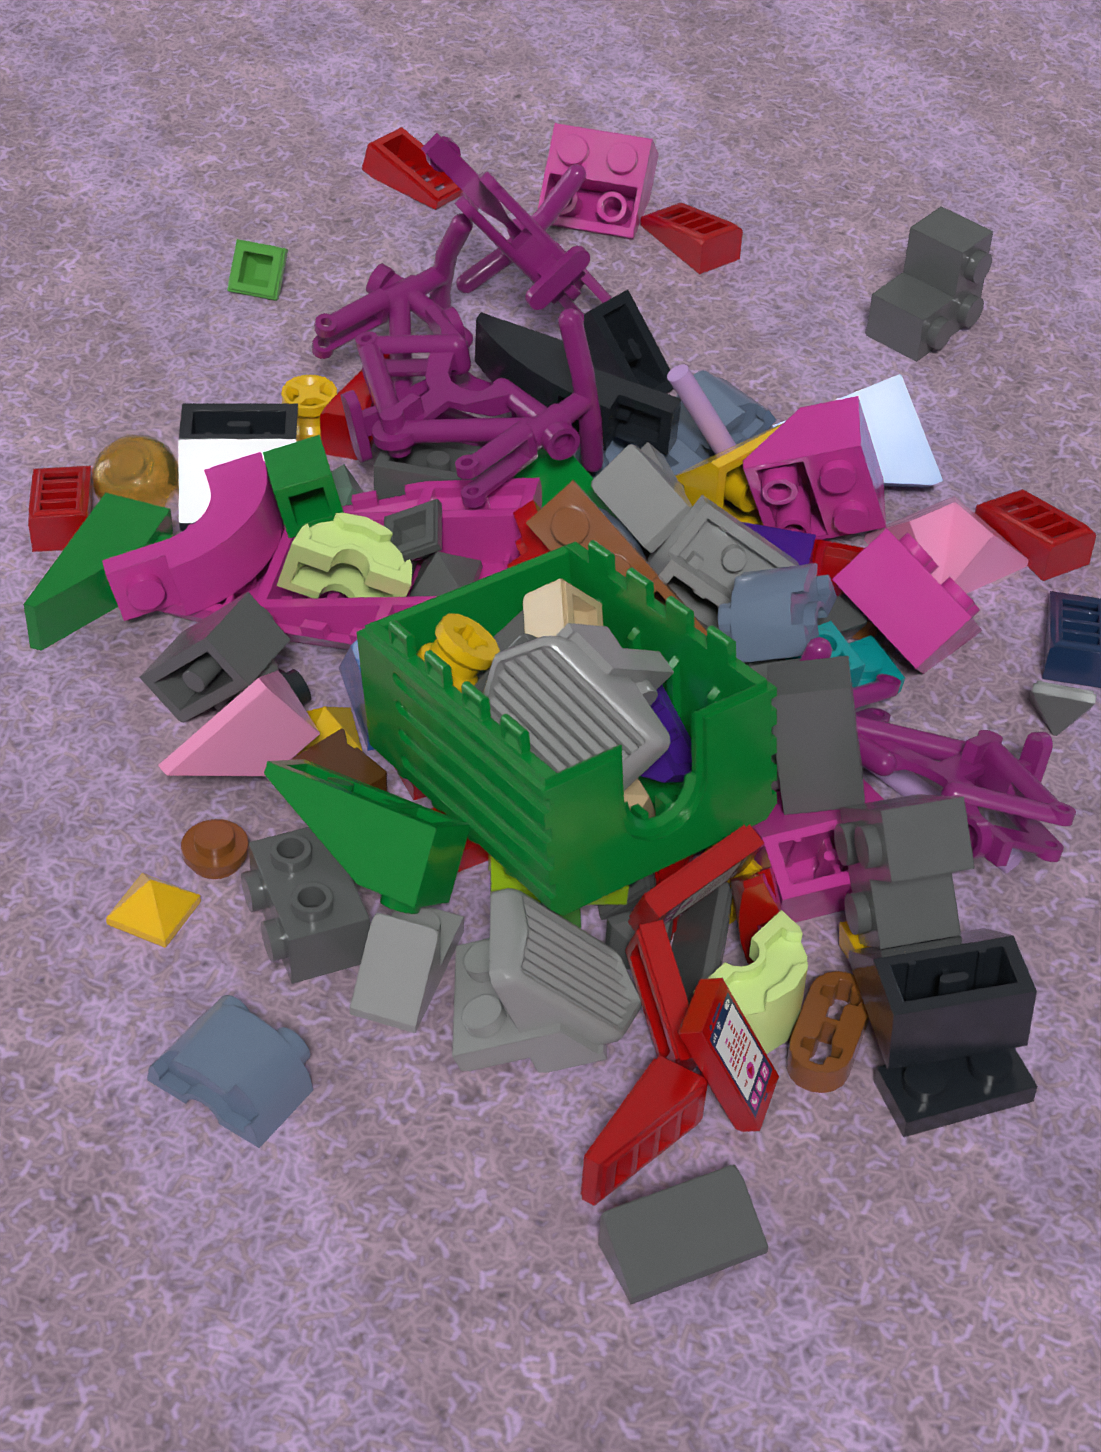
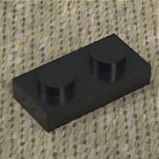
[874,1048,1038,1137]

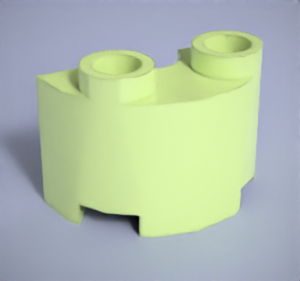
[277,513,412,598]
[693,910,808,1054]

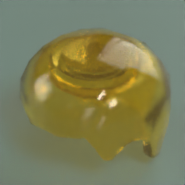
[92,434,179,507]

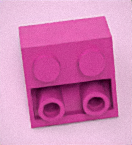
[537,123,659,239]
[743,396,886,540]
[832,528,982,674]
[752,779,884,922]

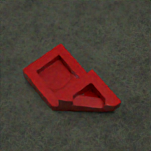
[730,866,782,965]

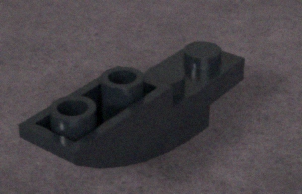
[474,312,681,455]

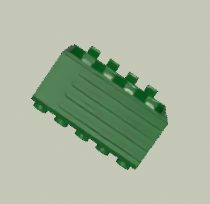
[356,540,777,916]

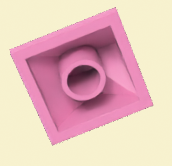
[864,496,1029,594]
[158,671,320,776]

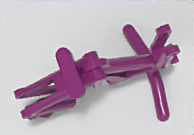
[421,133,612,324]
[312,213,520,447]
[341,304,604,508]
[772,637,1076,867]

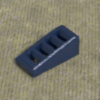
[1042,591,1101,688]

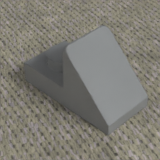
[591,442,693,553]
[350,906,464,1033]

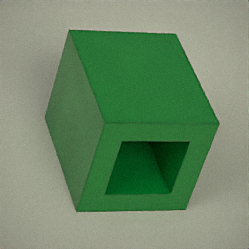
[263,435,344,539]

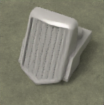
[648,495,799,629]
[483,623,674,791]
[452,888,642,1073]

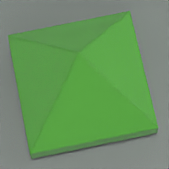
[227,239,288,301]

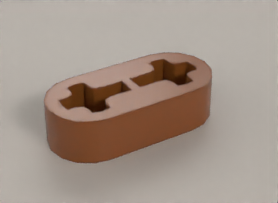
[786,971,869,1093]

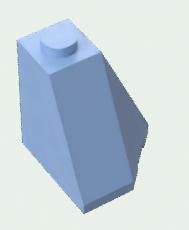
[768,374,943,488]

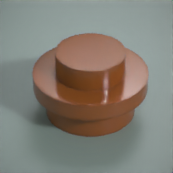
[181,819,249,879]

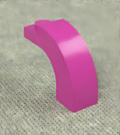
[102,451,283,621]

